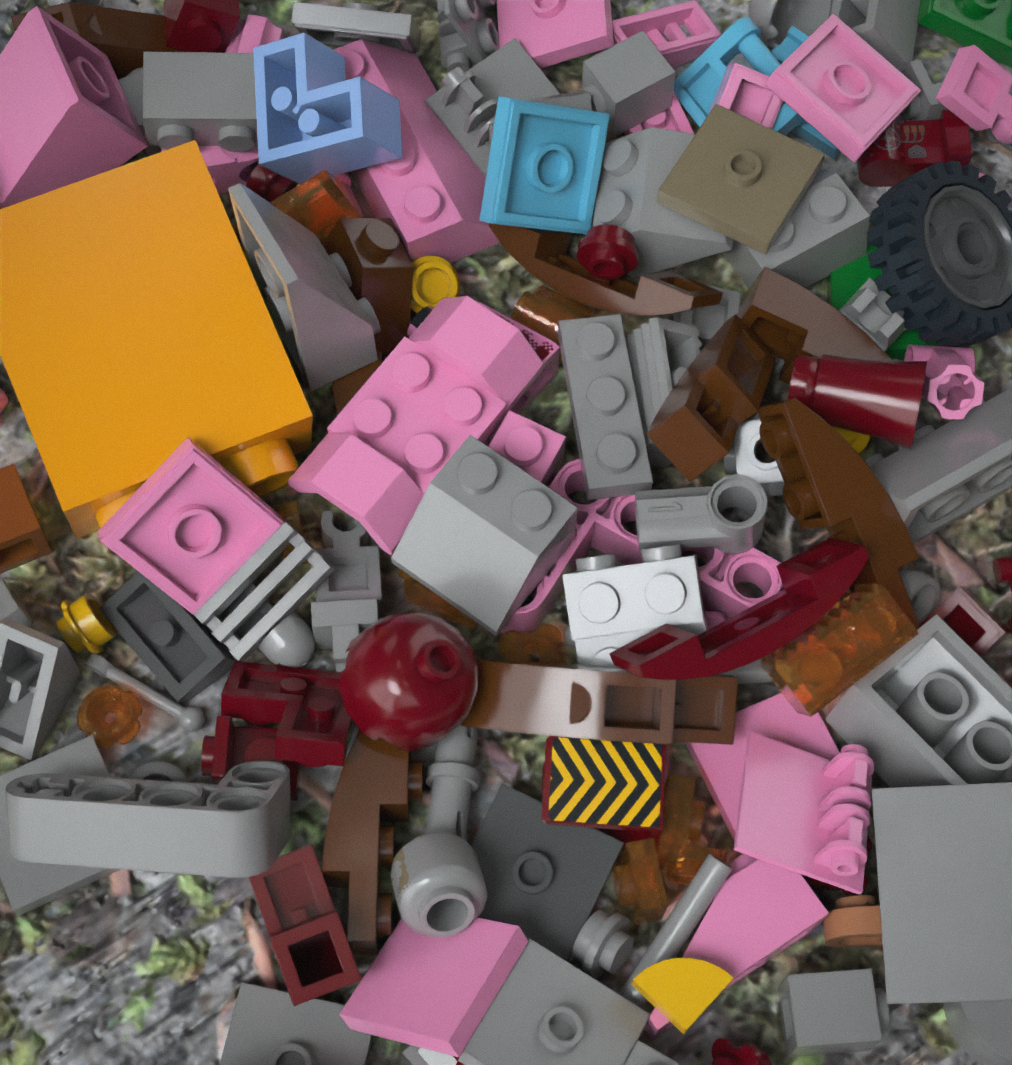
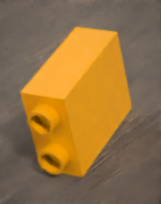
[0,140,313,551]

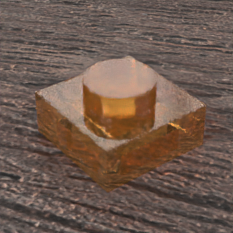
[613,838,668,925]

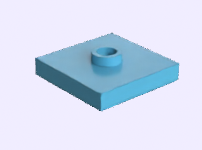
[479,96,610,234]

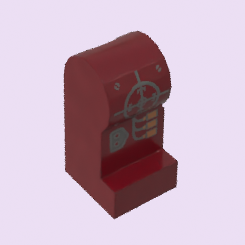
[857,110,973,187]

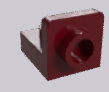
[201,716,301,801]

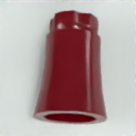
[787,354,927,450]

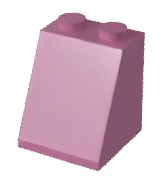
[0,6,148,208]

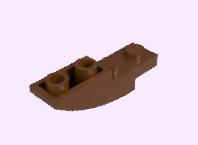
[757,398,920,639]
[461,659,738,745]
[322,729,423,955]

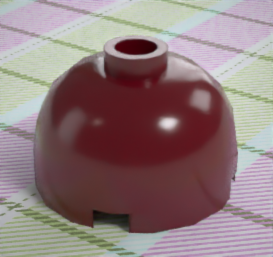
[339,611,479,752]

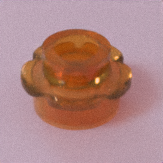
[77,685,143,749]

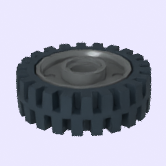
[867,161,1012,348]

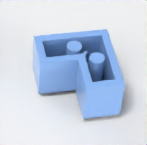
[253,33,403,184]

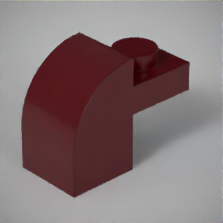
[249,844,362,1006]

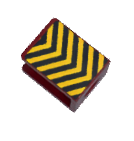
[541,736,666,852]

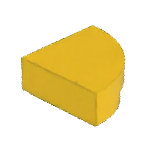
[631,958,734,1034]

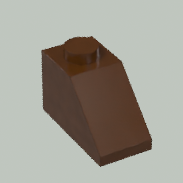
[322,218,413,361]

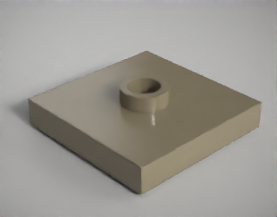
[657,104,825,255]

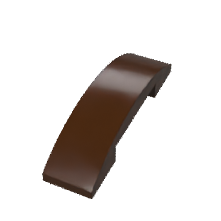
[489,223,723,316]

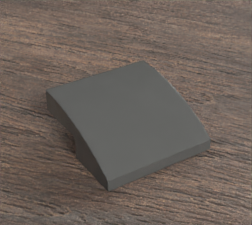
[99,571,275,704]

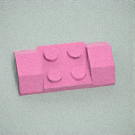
[288,296,544,556]

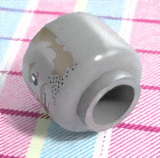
[390,832,488,937]

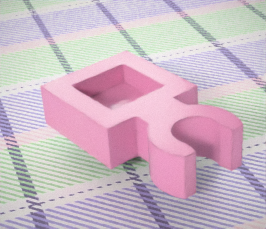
[936,45,1012,144]

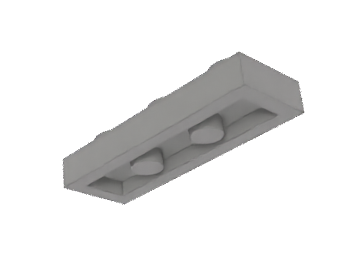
[557,314,653,500]

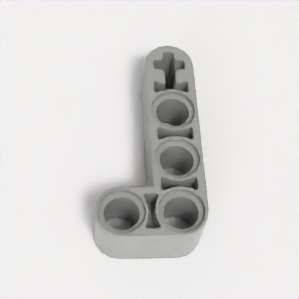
[5,761,292,878]

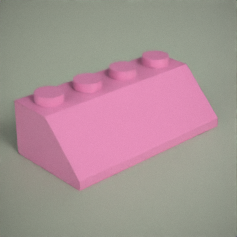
[334,39,500,263]

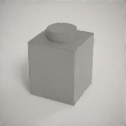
[579,31,676,138]
[778,969,889,1058]

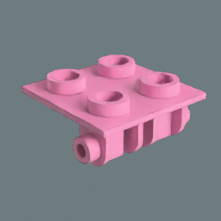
[733,731,874,895]

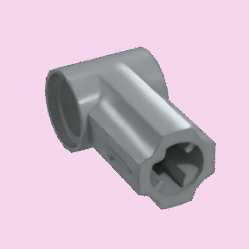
[635,474,767,554]

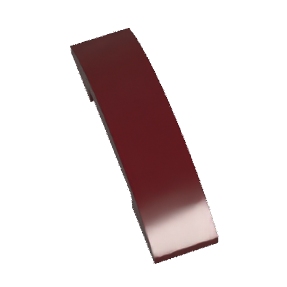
[609,538,869,680]

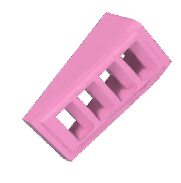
[594,0,722,69]

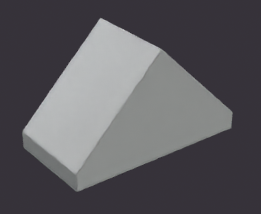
[0,617,81,760]

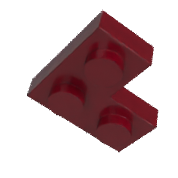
[221,661,355,767]

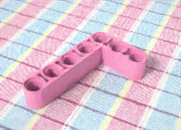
[500,459,840,655]

